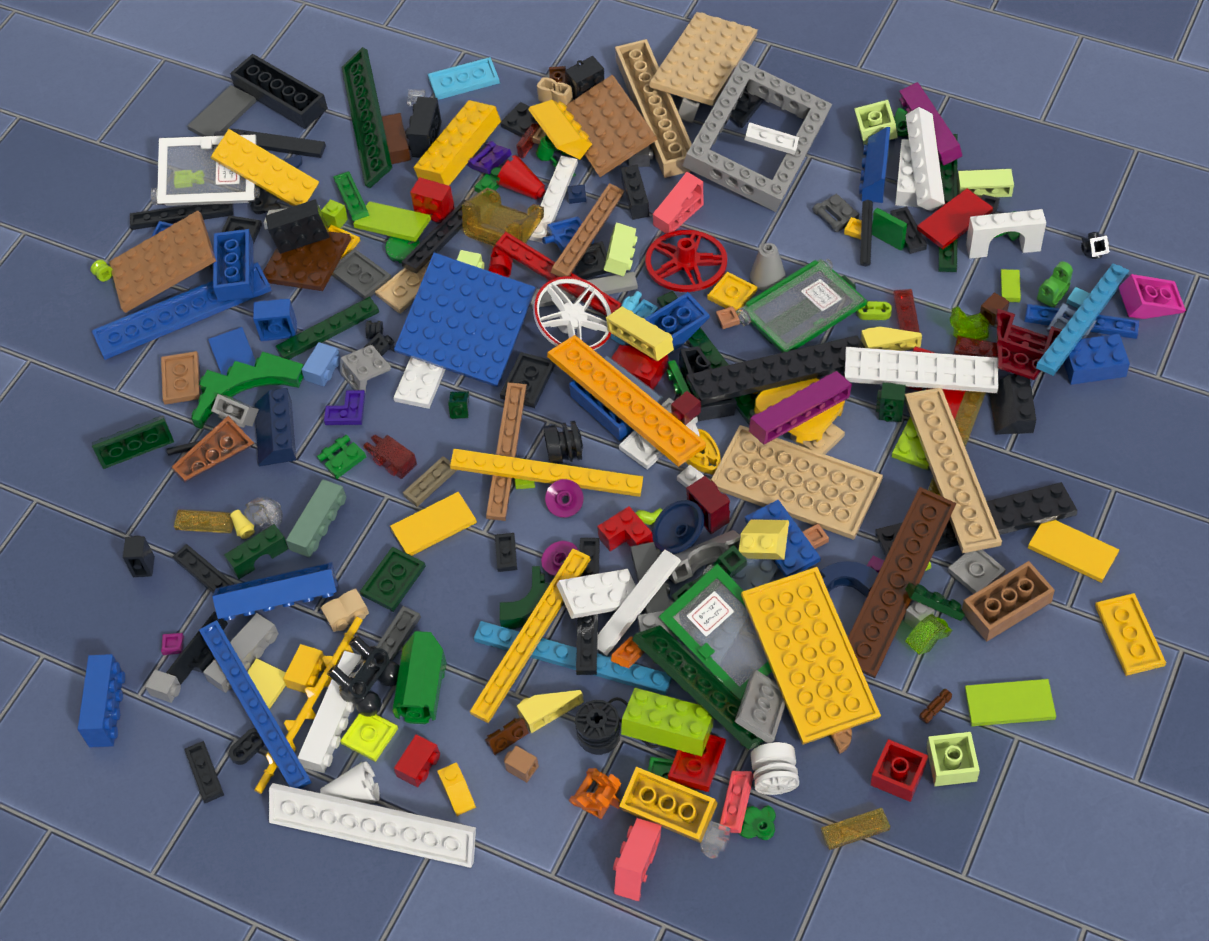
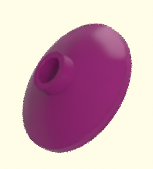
[545,479,584,518]
[541,541,579,576]

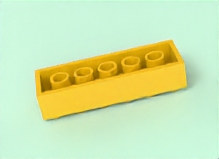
[413,100,501,186]

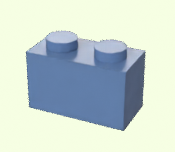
[301,342,341,387]

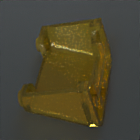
[462,188,544,246]

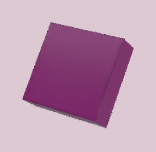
[161,633,184,655]

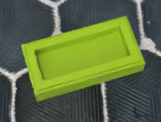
[1000,269,1021,302]

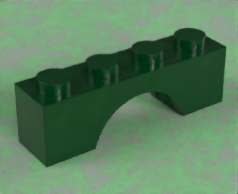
[672,545,747,616]

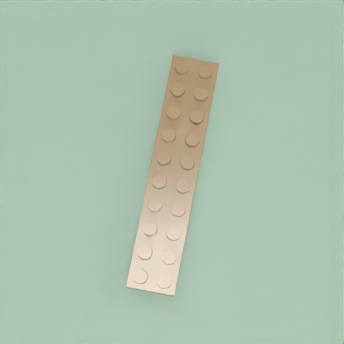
[904,388,1002,553]

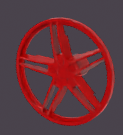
[645,230,727,292]

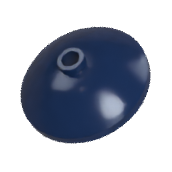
[652,500,704,554]

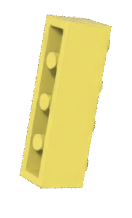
[606,306,674,361]

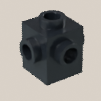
[1081,232,1110,259]

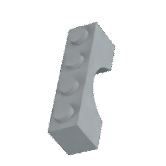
[668,530,741,584]

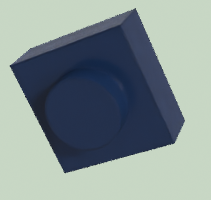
[568,184,586,204]

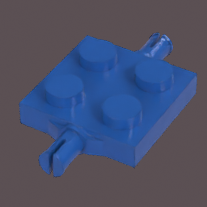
[542,216,594,252]

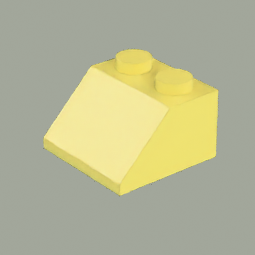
[739,520,789,560]

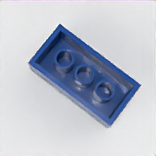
[213,229,254,301]
[77,654,125,747]

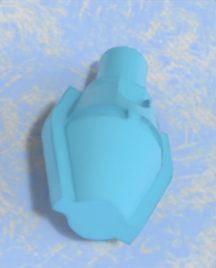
[621,291,642,311]

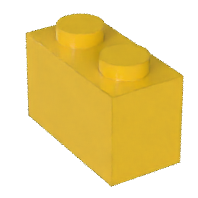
[283,644,325,694]

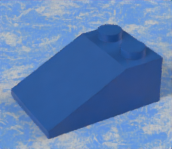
[645,292,710,354]

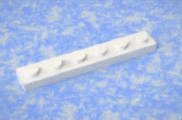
[528,156,578,243]

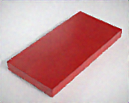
[917,188,993,249]

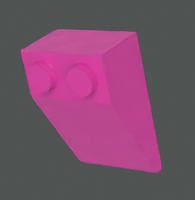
[1118,274,1186,319]

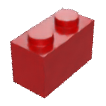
[394,734,440,788]

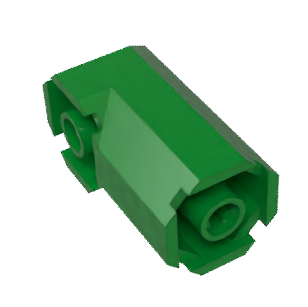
[393,631,447,724]

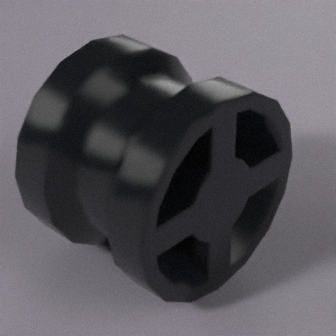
[365,321,384,339]

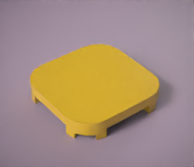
[754,378,845,444]

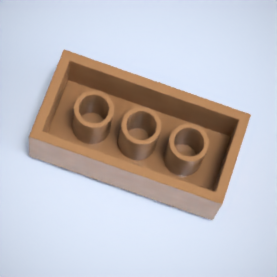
[962,561,1055,642]

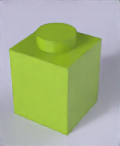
[321,199,348,228]

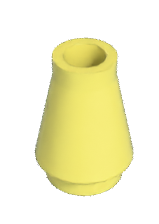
[230,510,255,539]

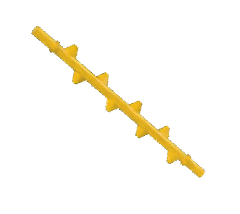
[254,617,363,794]

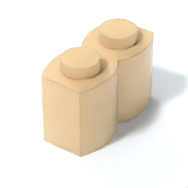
[537,77,573,105]
[321,589,369,632]

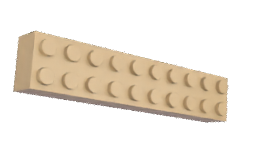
[615,39,692,178]

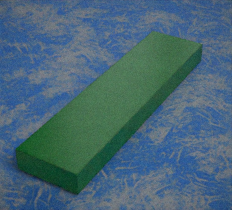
[333,171,369,221]

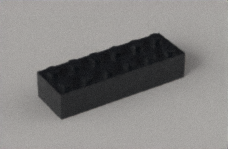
[230,54,328,129]

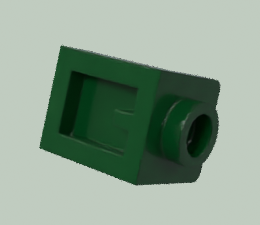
[448,391,470,419]

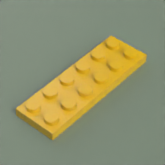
[211,129,319,206]

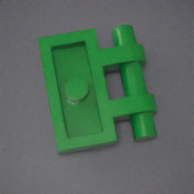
[316,435,366,479]

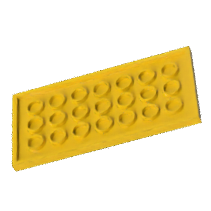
[741,567,881,745]

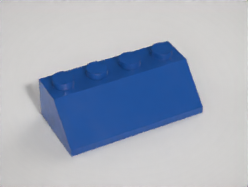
[859,127,890,203]

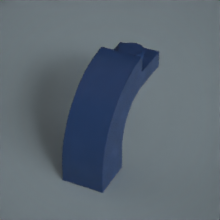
[820,561,878,598]

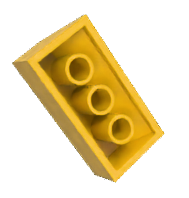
[528,100,592,160]

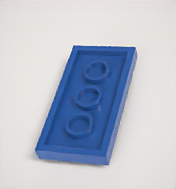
[745,500,821,577]

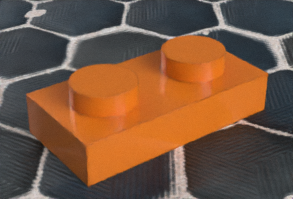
[611,636,645,668]

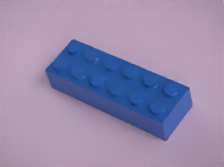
[212,562,338,621]

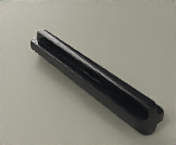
[860,200,873,267]

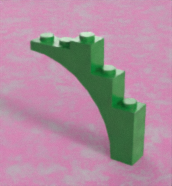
[191,352,304,429]

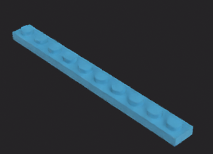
[1036,264,1130,376]
[474,621,672,696]

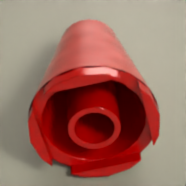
[496,155,546,200]

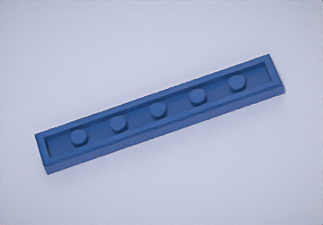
[1024,304,1139,339]

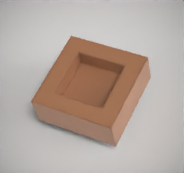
[716,306,740,329]
[803,524,829,549]

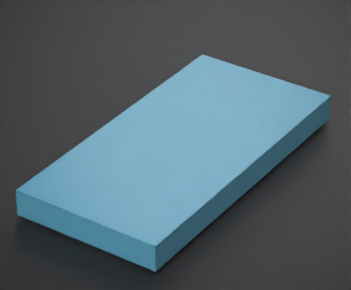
[428,57,500,100]

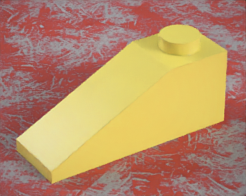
[861,327,922,351]
[517,690,584,733]

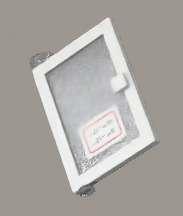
[151,135,260,206]

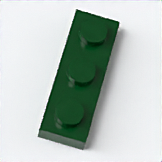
[905,582,965,621]

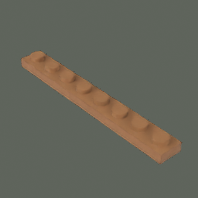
[551,183,625,277]
[486,383,527,521]

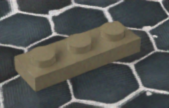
[403,456,457,507]

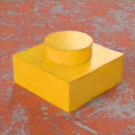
[844,217,862,239]

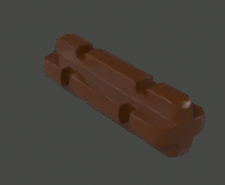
[919,689,952,723]

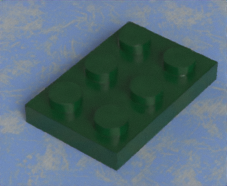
[360,547,426,612]

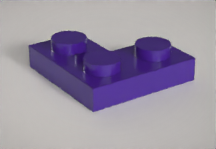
[324,390,366,425]

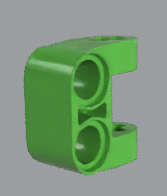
[1037,261,1073,308]

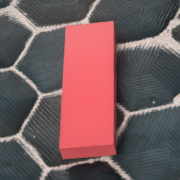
[718,771,753,833]

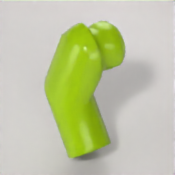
[635,508,663,525]

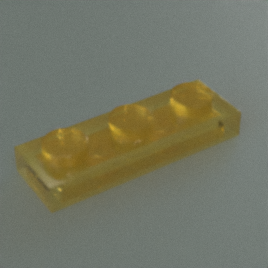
[174,510,234,533]
[821,808,890,850]

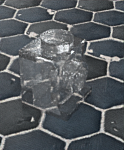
[701,821,731,859]

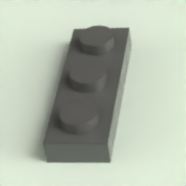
[376,606,421,661]

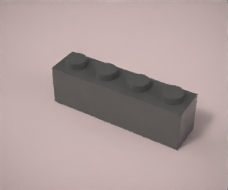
[631,542,673,614]

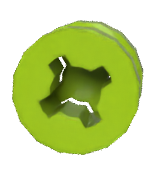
[91,260,113,282]

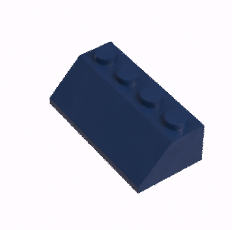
[254,388,296,466]

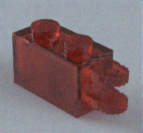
[363,435,417,479]

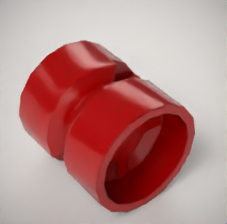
[488,246,513,277]

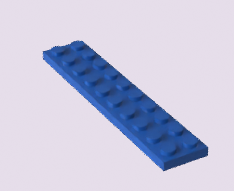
[92,262,272,360]

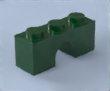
[224,524,289,580]

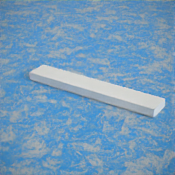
[598,550,681,656]

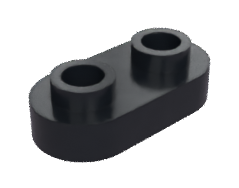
[229,728,265,765]

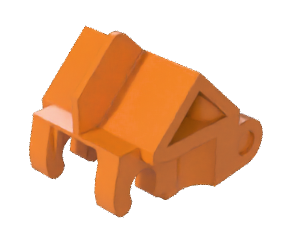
[569,768,621,819]

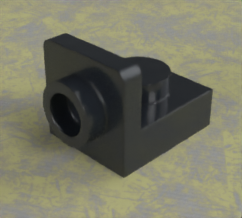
[364,332,395,356]

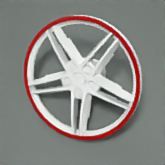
[533,276,613,350]

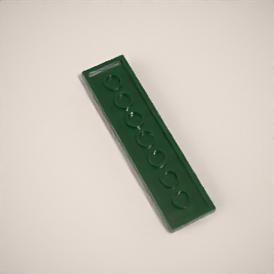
[632,625,766,750]

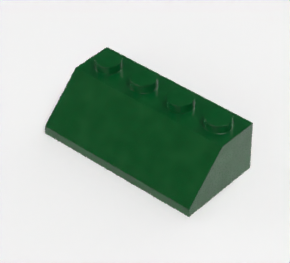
[92,415,174,469]

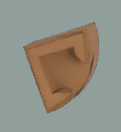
[831,728,852,754]

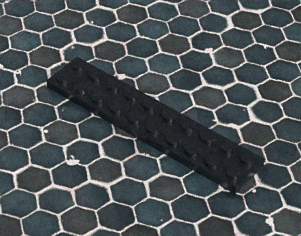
[686,335,865,405]
[875,482,1077,557]

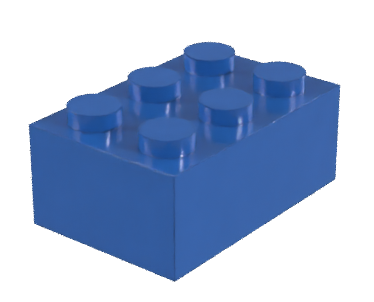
[1064,334,1130,385]

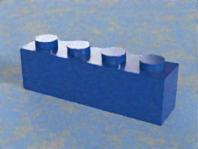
[569,380,634,441]

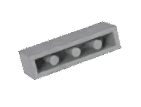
[203,613,278,693]

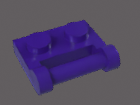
[467,141,512,175]

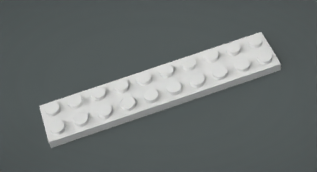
[269,783,476,868]

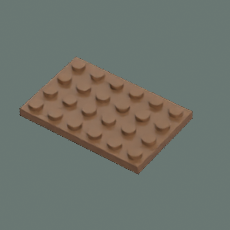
[566,74,658,177]
[109,211,216,313]

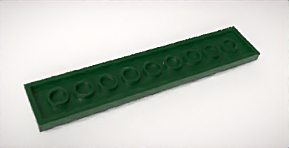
[342,47,392,188]

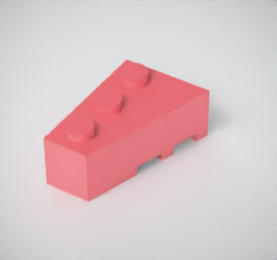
[653,172,704,234]
[613,818,662,901]

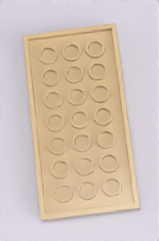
[649,12,758,106]
[711,425,883,540]

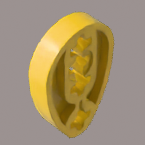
[686,429,721,475]

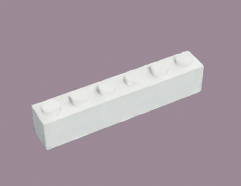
[906,107,945,212]
[298,651,361,773]

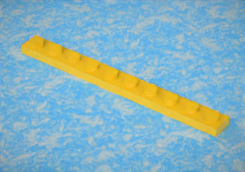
[450,449,643,497]
[470,549,590,723]

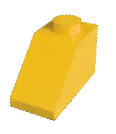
[437,762,476,816]

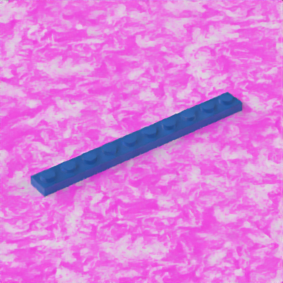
[199,620,312,789]

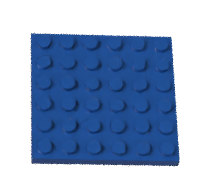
[394,253,536,387]

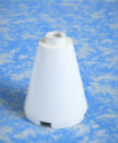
[320,762,380,804]

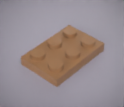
[161,351,201,405]

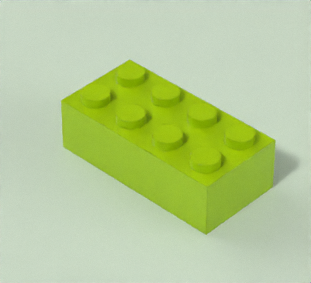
[621,688,714,757]

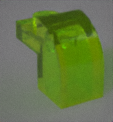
[950,306,989,341]
[905,614,953,655]

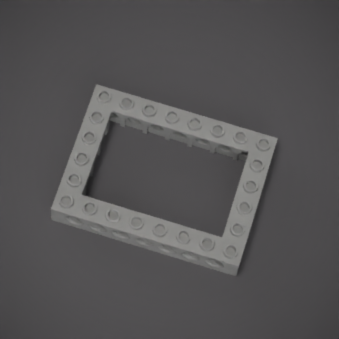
[683,60,832,212]

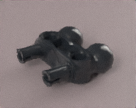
[327,635,400,717]

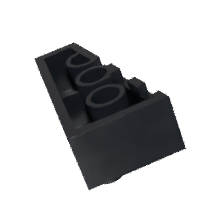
[678,346,737,421]

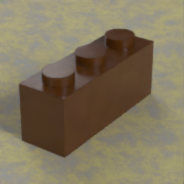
[382,113,411,164]

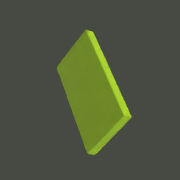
[353,201,431,242]
[965,679,1056,727]

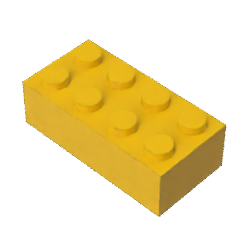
[619,767,718,843]

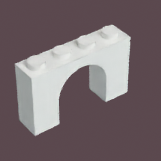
[966,209,1046,259]

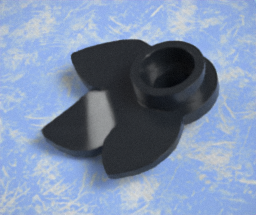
[250,188,281,214]

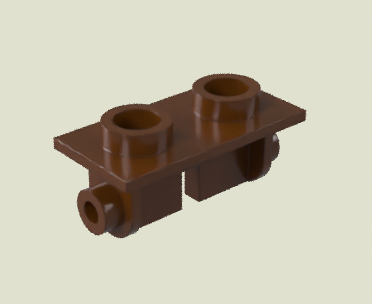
[485,717,529,755]

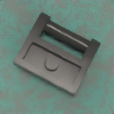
[812,193,859,232]

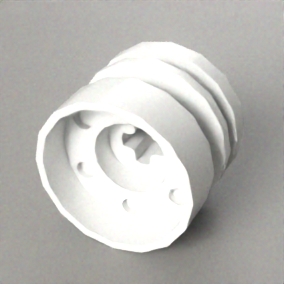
[750,742,799,795]

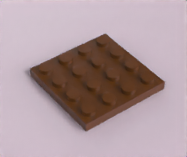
[260,231,351,291]

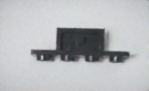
[166,611,228,685]

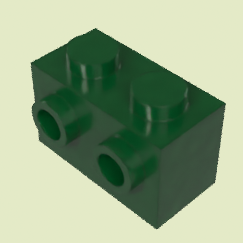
[876,383,906,422]

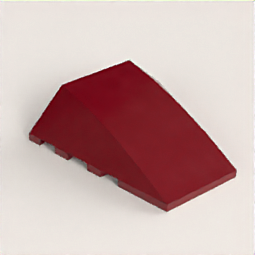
[997,308,1062,380]

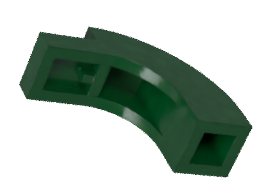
[499,566,549,629]

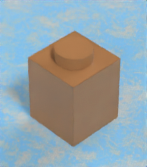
[504,746,539,783]

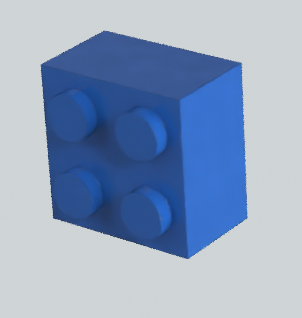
[253,299,297,341]

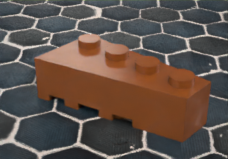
[171,416,254,483]

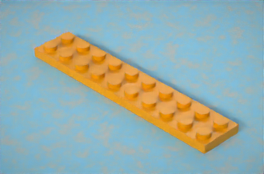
[547,335,706,467]

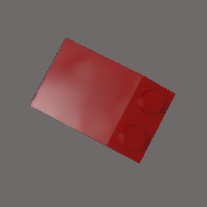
[612,345,668,390]

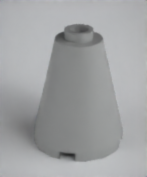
[750,243,786,291]

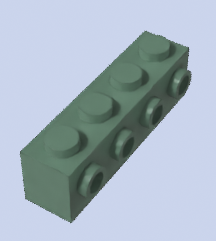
[286,479,346,558]

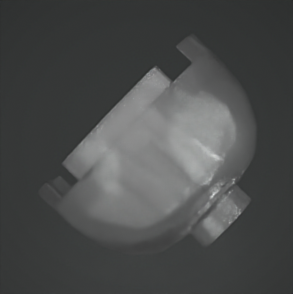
[244,496,283,533]

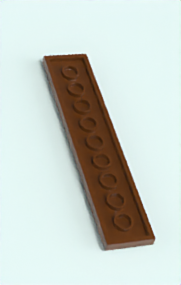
[848,487,957,678]

